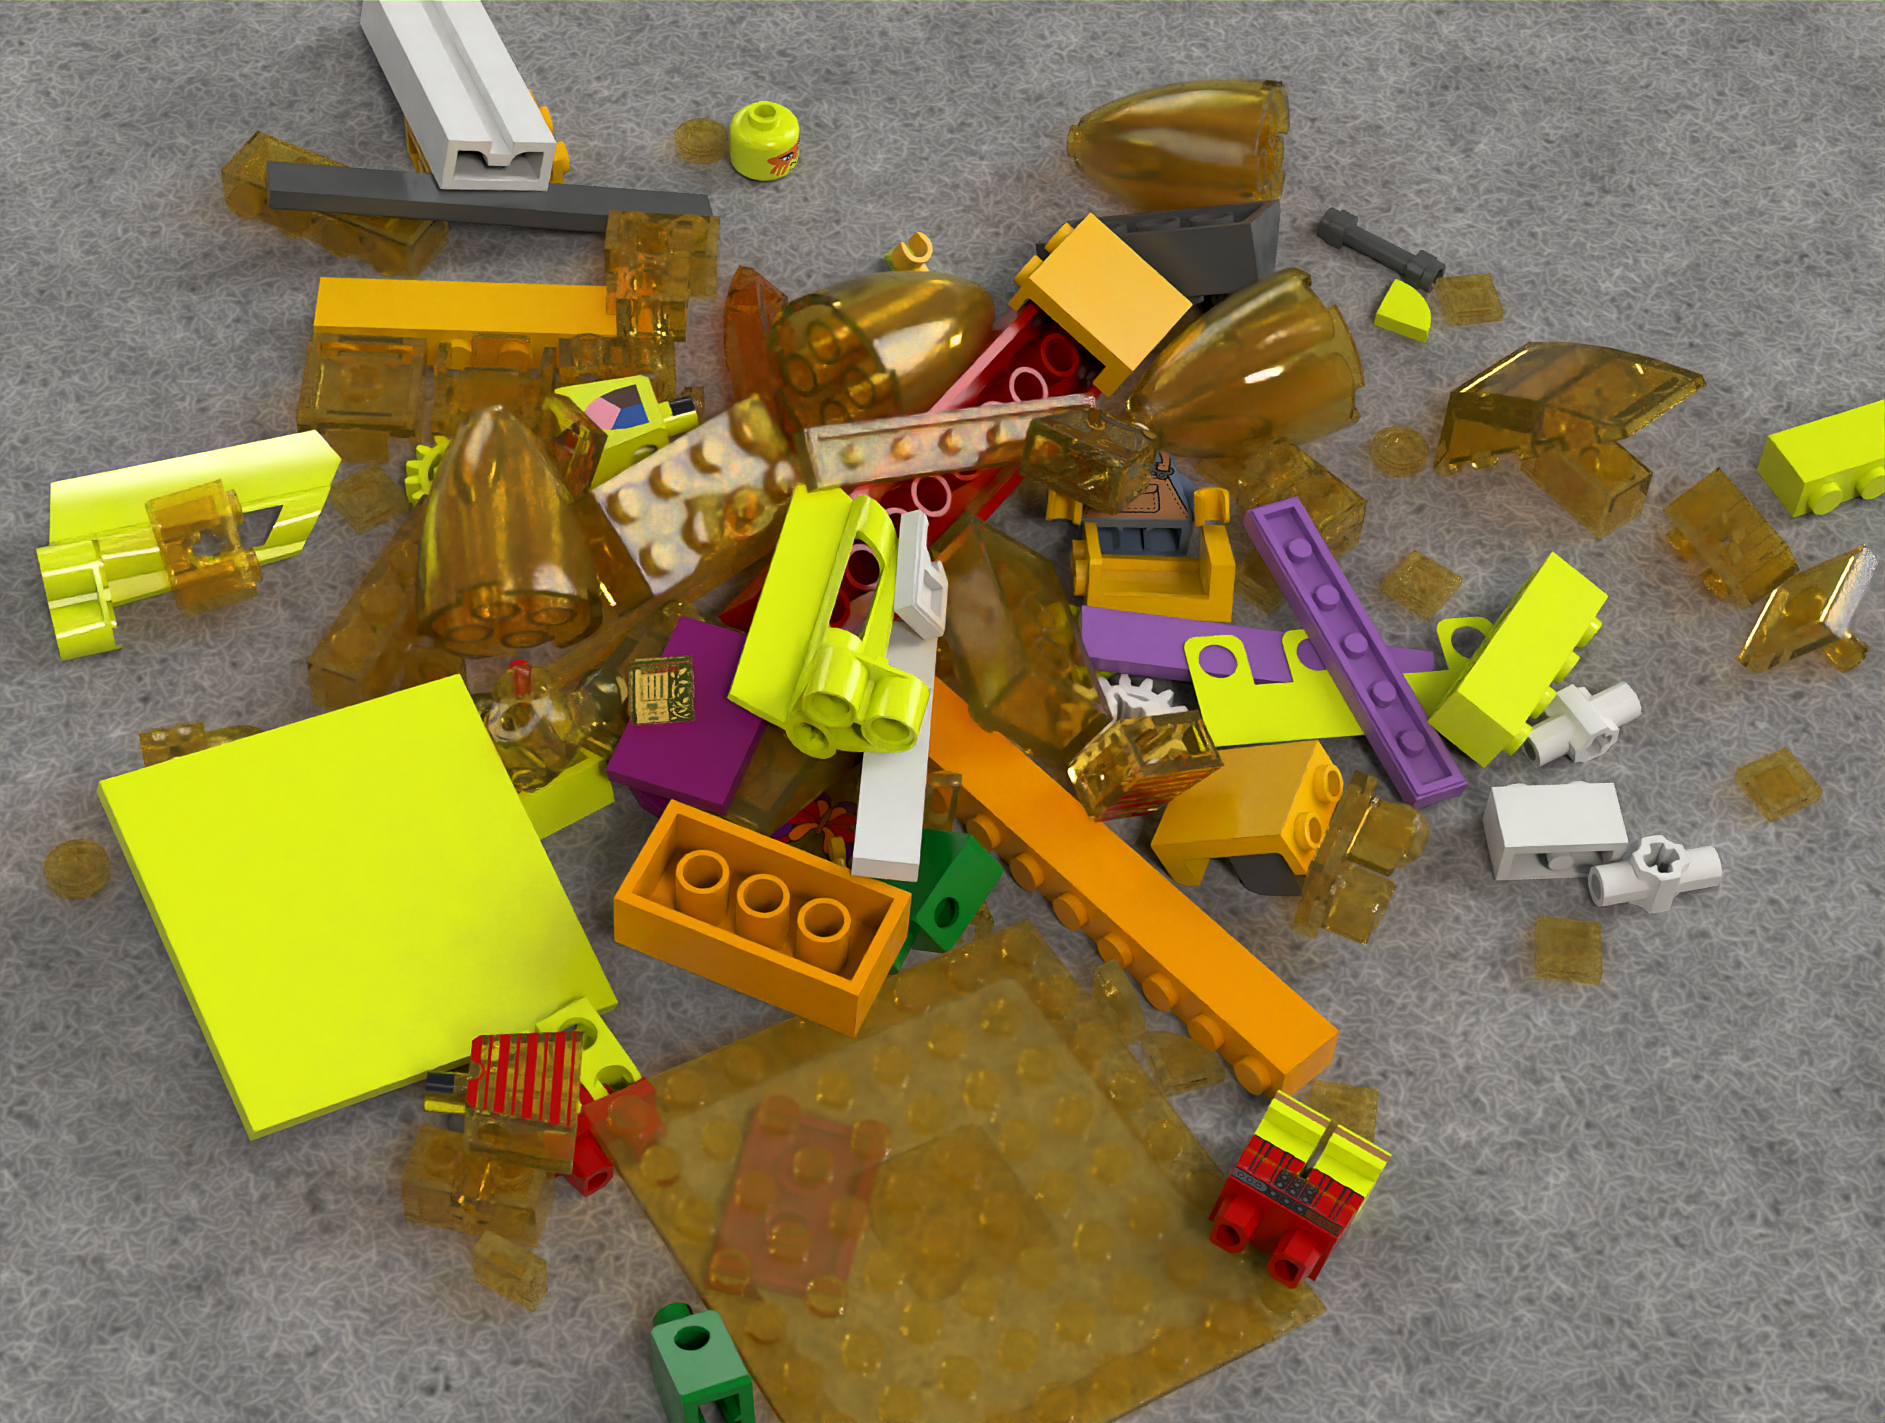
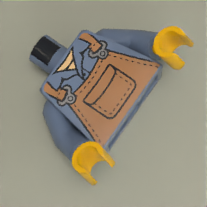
[1045,432,1230,555]

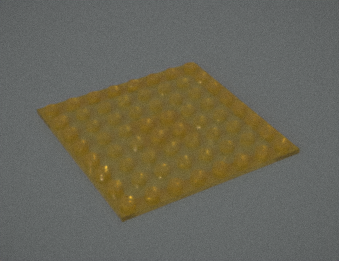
[580,919,1327,1423]

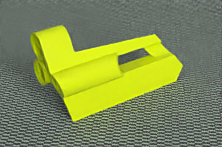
[36,430,342,662]
[727,482,931,759]

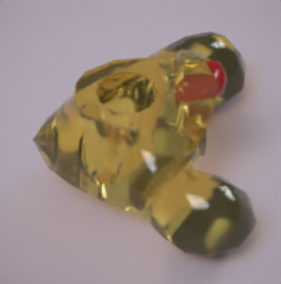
[470,659,629,793]

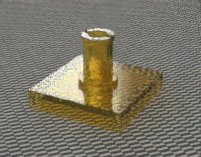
[1738,544,1880,673]

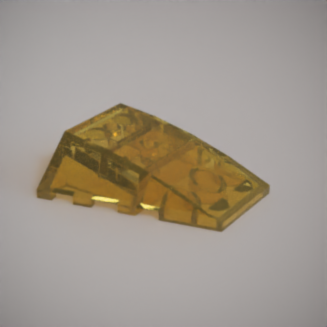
[1433,341,1706,477]

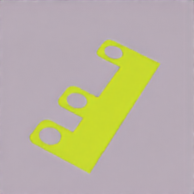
[1184,617,1493,747]

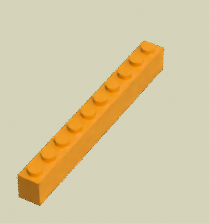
[925,676,1340,1102]

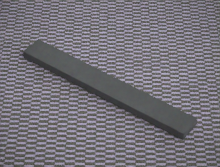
[265,161,716,241]

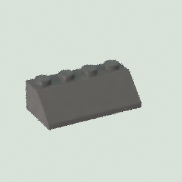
[1035,199,1281,304]

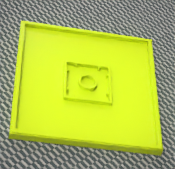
[96,673,618,1141]

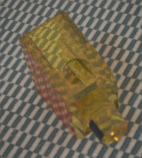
[1068,710,1224,823]
[424,1031,583,1175]

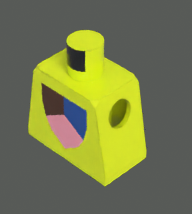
[554,375,700,502]

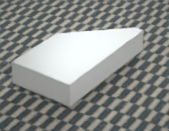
[893,509,948,640]

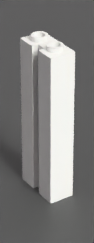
[360,0,557,191]

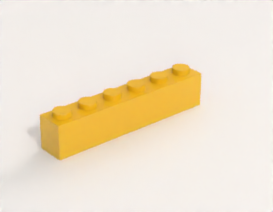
[313,277,662,376]

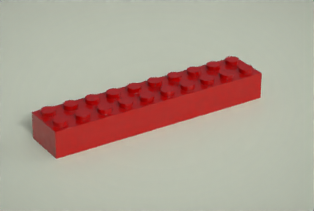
[718,299,1106,637]

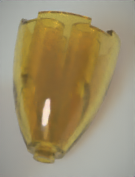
[1067,77,1290,213]
[1122,267,1365,459]
[767,270,995,464]
[415,405,603,660]

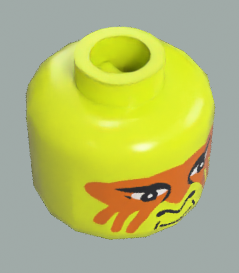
[729,101,800,181]

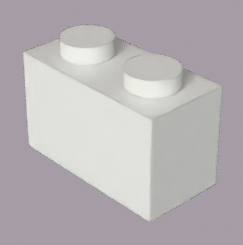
[1482,781,1629,881]

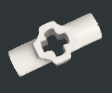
[1519,681,1641,768]
[1588,835,1722,914]

